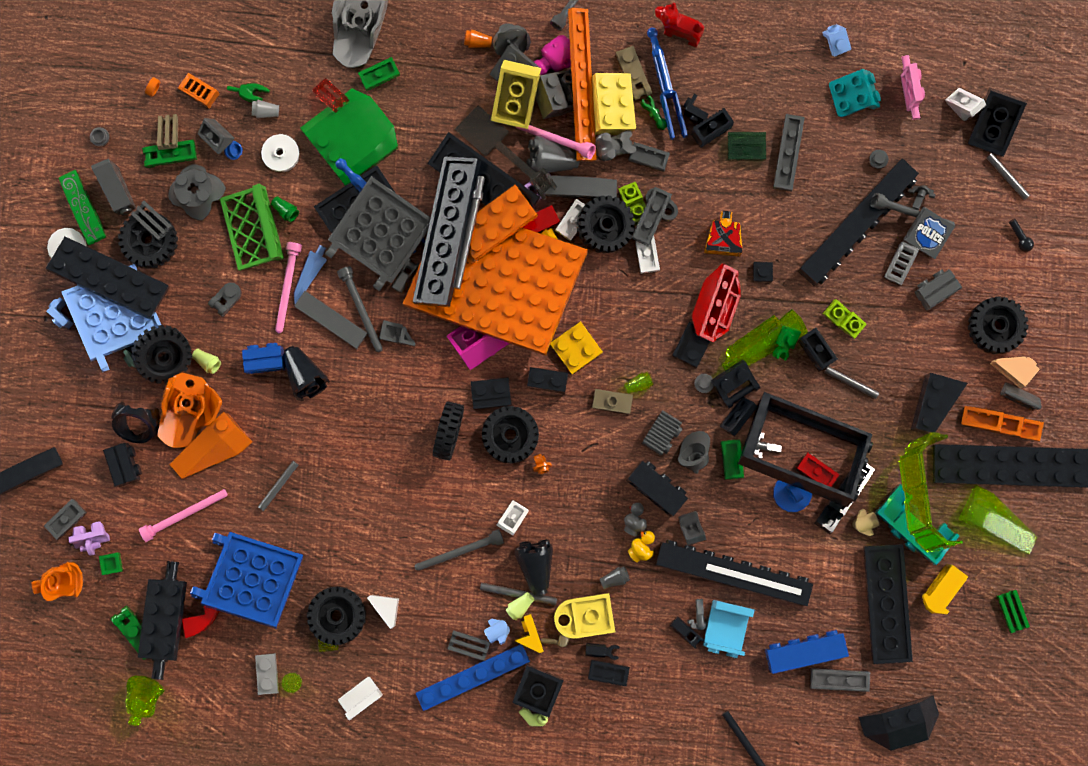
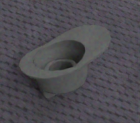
[678,431,710,474]

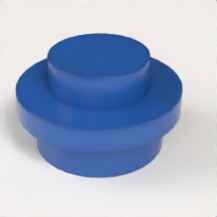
[224,141,243,160]

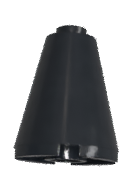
[282,346,330,401]

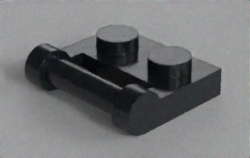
[711,359,760,409]

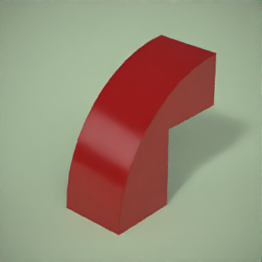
[182,606,219,638]

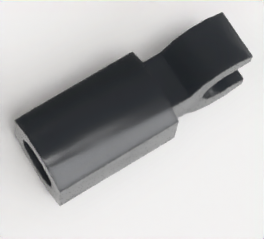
[585,643,620,660]

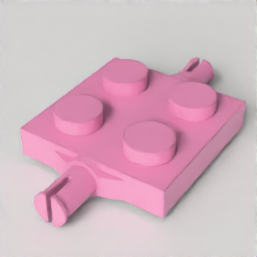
[901,55,925,120]

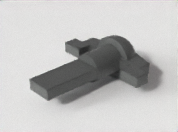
[908,185,936,210]
[687,599,709,630]

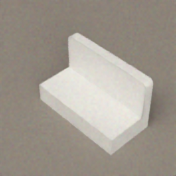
[338,677,383,720]

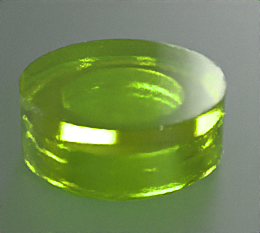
[282,673,302,693]

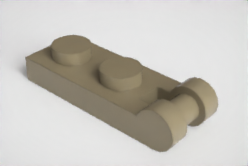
[616,46,652,101]

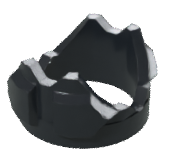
[111,402,160,443]

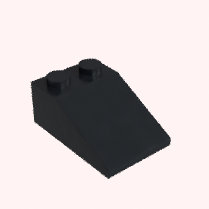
[968,87,1027,157]

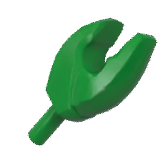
[227,83,270,102]

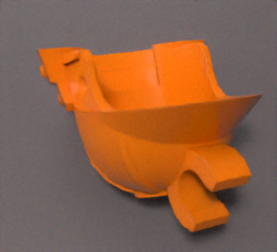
[31,562,83,601]

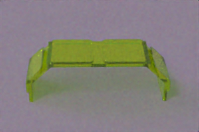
[899,432,963,552]

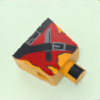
[704,211,742,257]

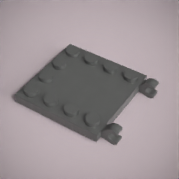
[325,176,431,291]

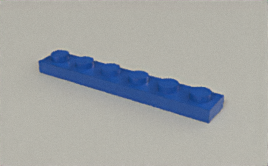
[416,644,530,711]

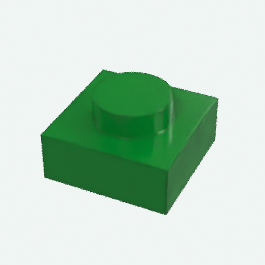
[99,552,123,575]

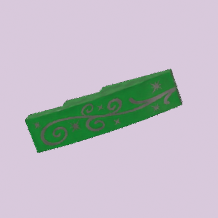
[59,169,106,246]

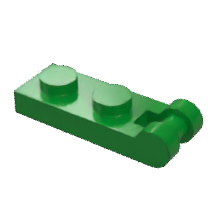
[142,140,197,168]
[110,606,147,660]

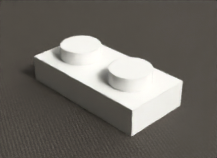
[555,199,585,241]
[635,236,660,274]

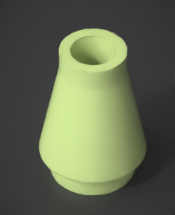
[192,349,221,374]
[506,592,534,620]

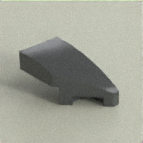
[379,320,416,346]

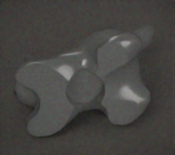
[595,130,636,161]

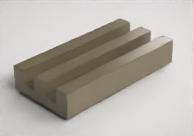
[157,114,178,150]

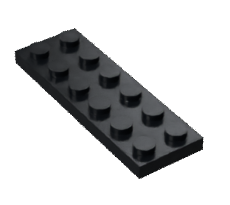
[427,132,540,208]
[46,236,169,320]
[863,544,913,664]

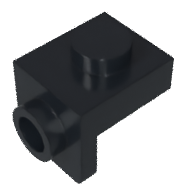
[683,94,709,124]

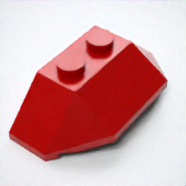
[692,264,741,342]

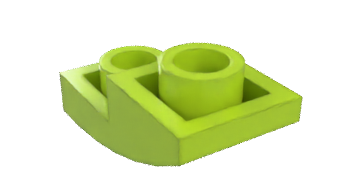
[618,182,646,226]
[822,299,867,339]

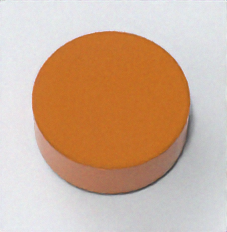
[145,77,161,97]

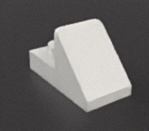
[945,88,986,121]

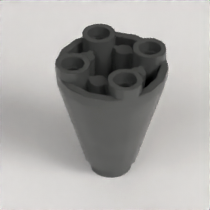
[526,136,580,174]

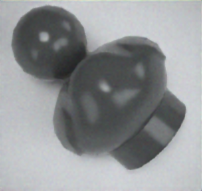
[624,502,647,537]

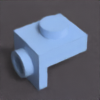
[822,24,851,57]
[46,297,74,329]

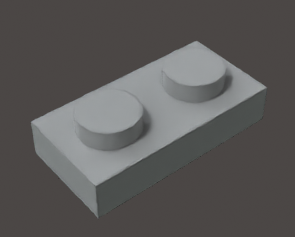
[255,653,279,695]

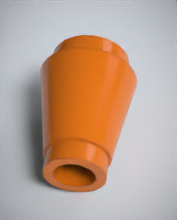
[464,29,492,48]

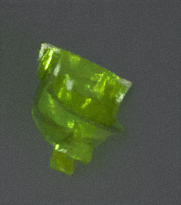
[125,675,165,726]

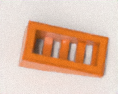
[178,73,220,109]

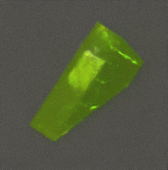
[959,485,1038,555]

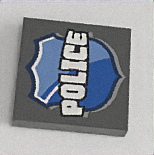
[903,207,955,259]

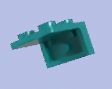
[829,69,881,117]

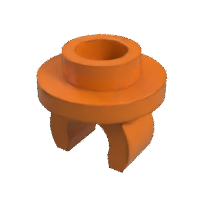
[533,454,552,474]

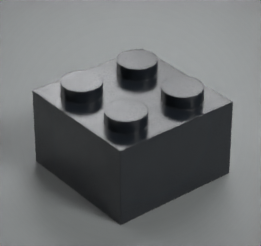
[512,664,564,718]

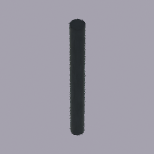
[722,710,766,766]

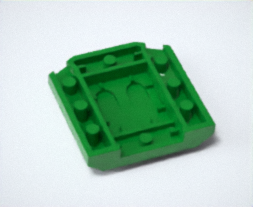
[300,88,399,186]

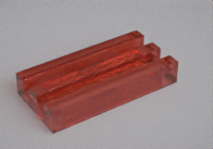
[312,78,349,113]

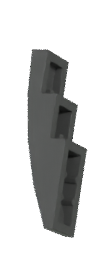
[538,176,617,199]

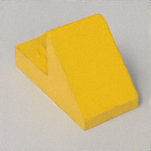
[515,614,544,653]

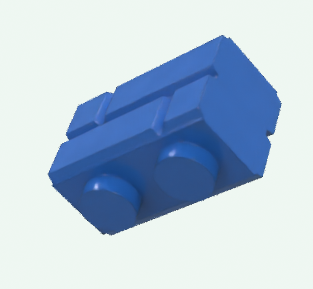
[242,343,285,374]

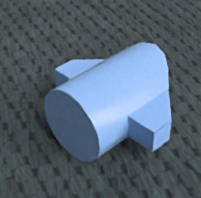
[484,619,510,645]

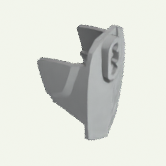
[332,0,388,68]

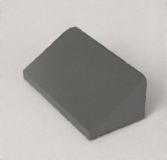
[197,118,235,154]
[1000,382,1042,411]

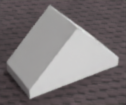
[497,500,529,536]
[367,595,399,629]

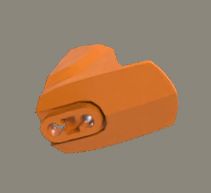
[157,372,222,448]

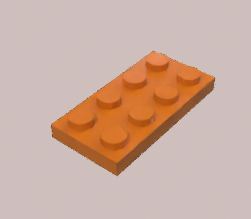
[469,184,538,261]

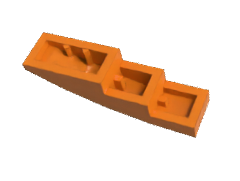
[961,406,1044,442]

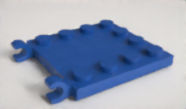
[190,532,303,629]

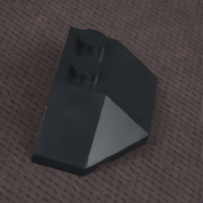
[858,695,939,751]

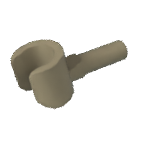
[541,635,570,647]

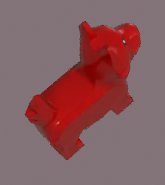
[655,2,704,48]

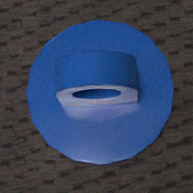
[773,480,812,512]

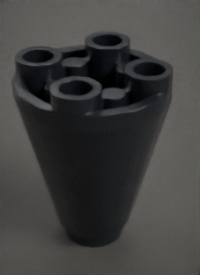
[514,539,553,595]

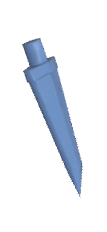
[294,245,327,304]

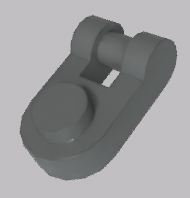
[208,282,242,317]

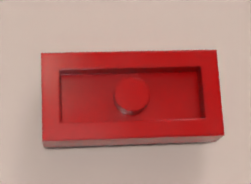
[796,452,840,487]

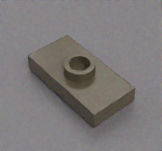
[592,389,633,414]

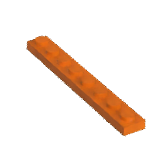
[568,8,597,161]

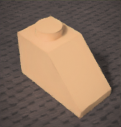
[990,357,1040,388]

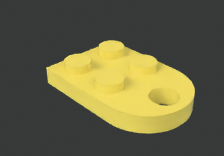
[554,593,615,638]

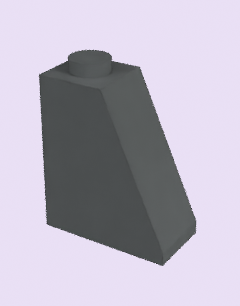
[91,158,136,216]

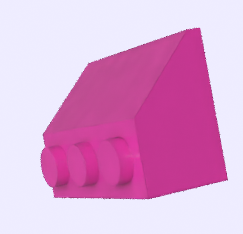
[447,326,510,370]

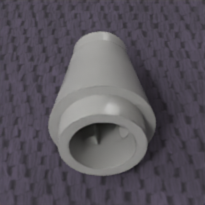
[252,100,279,118]

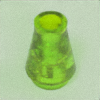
[624,372,654,394]

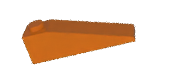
[169,412,253,479]

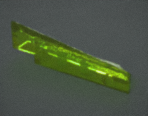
[722,309,808,370]

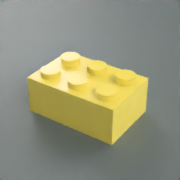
[491,60,541,129]
[592,73,636,135]

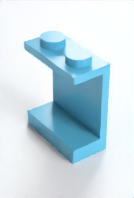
[703,600,754,658]

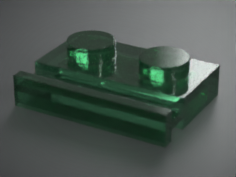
[727,132,766,161]

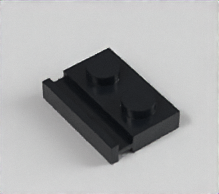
[672,321,710,368]
[471,377,512,410]

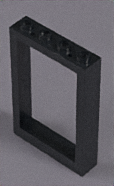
[738,392,873,507]

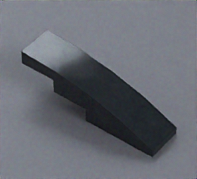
[0,447,63,496]
[814,464,875,534]

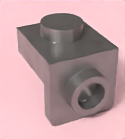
[678,511,706,545]

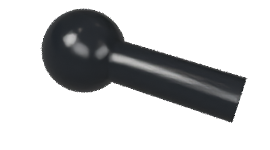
[1009,219,1034,252]

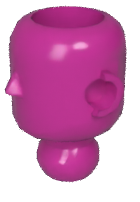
[534,35,571,75]

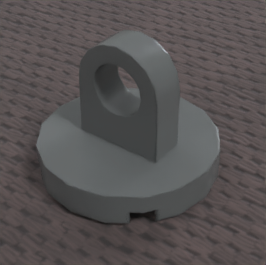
[493,23,531,56]

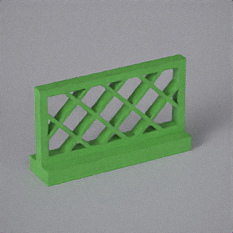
[220,184,284,271]

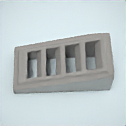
[884,242,919,285]

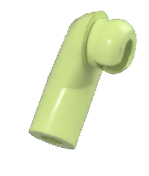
[519,707,548,726]

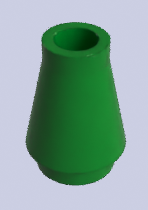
[271,196,299,222]

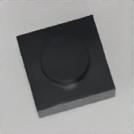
[753,262,773,282]

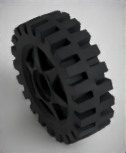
[577,195,635,253]
[118,211,178,269]
[968,297,1029,354]
[132,325,192,384]
[433,401,464,461]
[482,406,539,463]
[307,587,366,645]

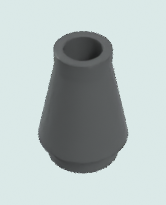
[600,566,630,589]

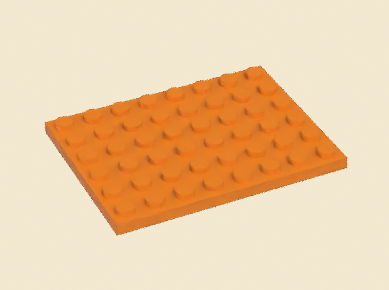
[403,228,588,356]

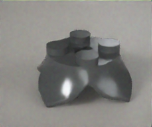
[168,164,226,221]

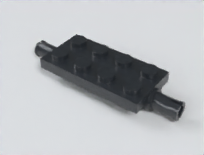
[138,561,187,680]

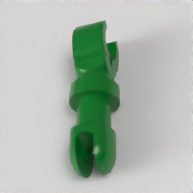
[640,95,667,130]

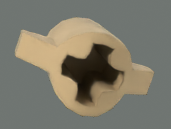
[852,509,879,536]

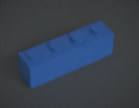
[765,630,849,674]

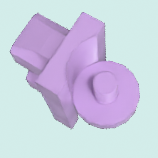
[69,522,110,556]

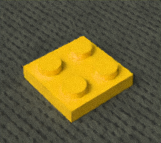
[550,321,603,375]

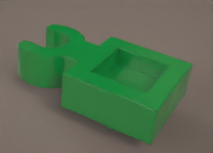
[773,326,801,361]

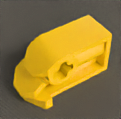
[922,564,968,614]

